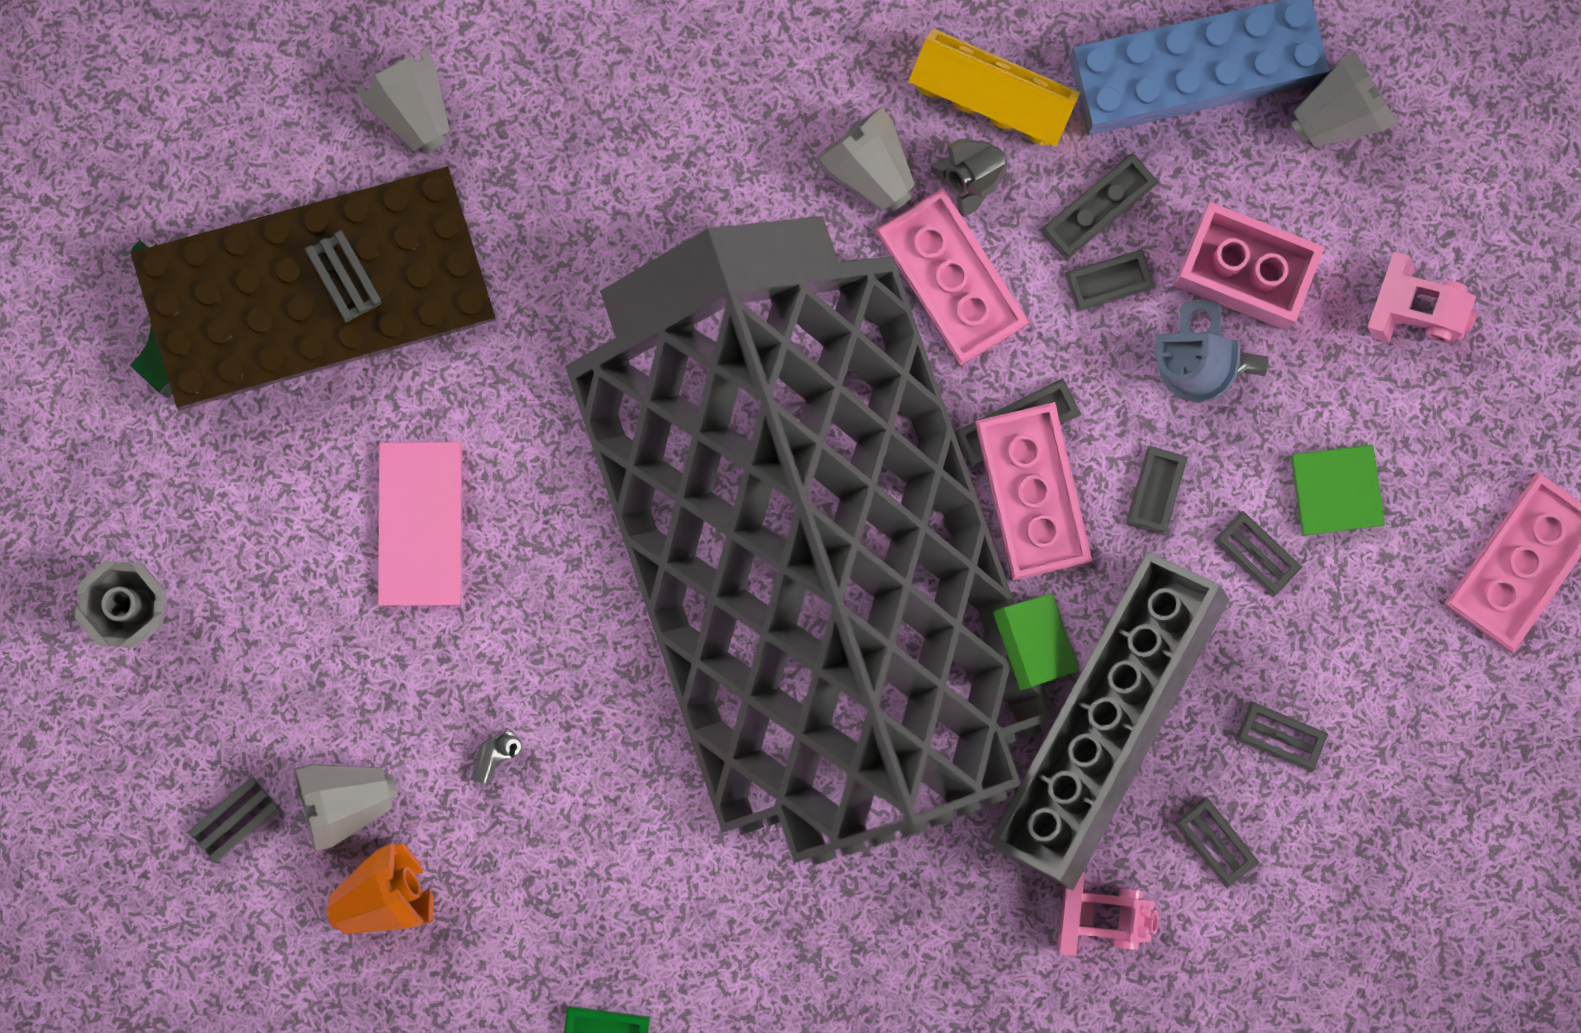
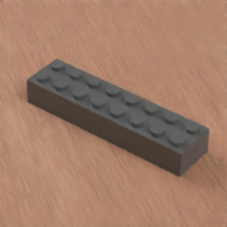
[989,552,1230,891]

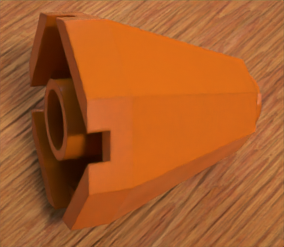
[326,843,434,935]

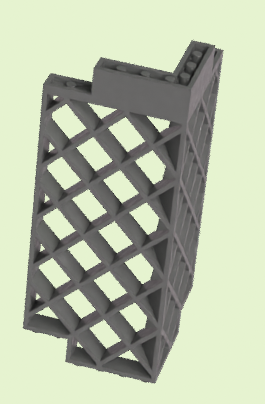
[565,216,1055,866]

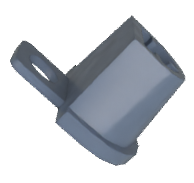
[1156,301,1241,403]

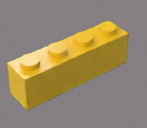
[908,28,1081,147]

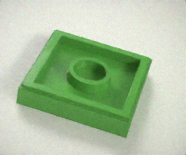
[1290,445,1385,536]
[993,593,1080,690]

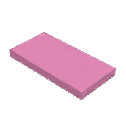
[875,188,1029,366]
[974,402,1092,580]
[378,442,462,606]
[1444,473,1581,653]

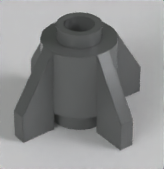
[930,139,1007,217]

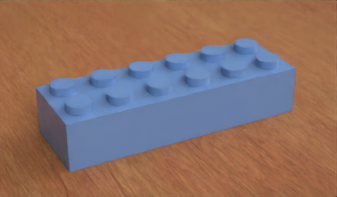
[1069,0,1330,136]

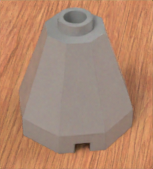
[355,49,450,155]
[1291,50,1397,147]
[814,107,915,212]
[75,561,166,648]
[294,764,398,851]

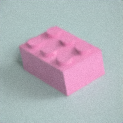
[1173,202,1325,331]

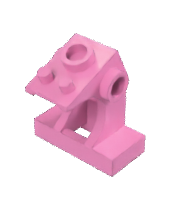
[1367,252,1478,344]
[1057,872,1159,956]

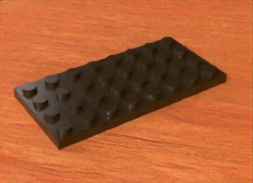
[130,166,496,411]

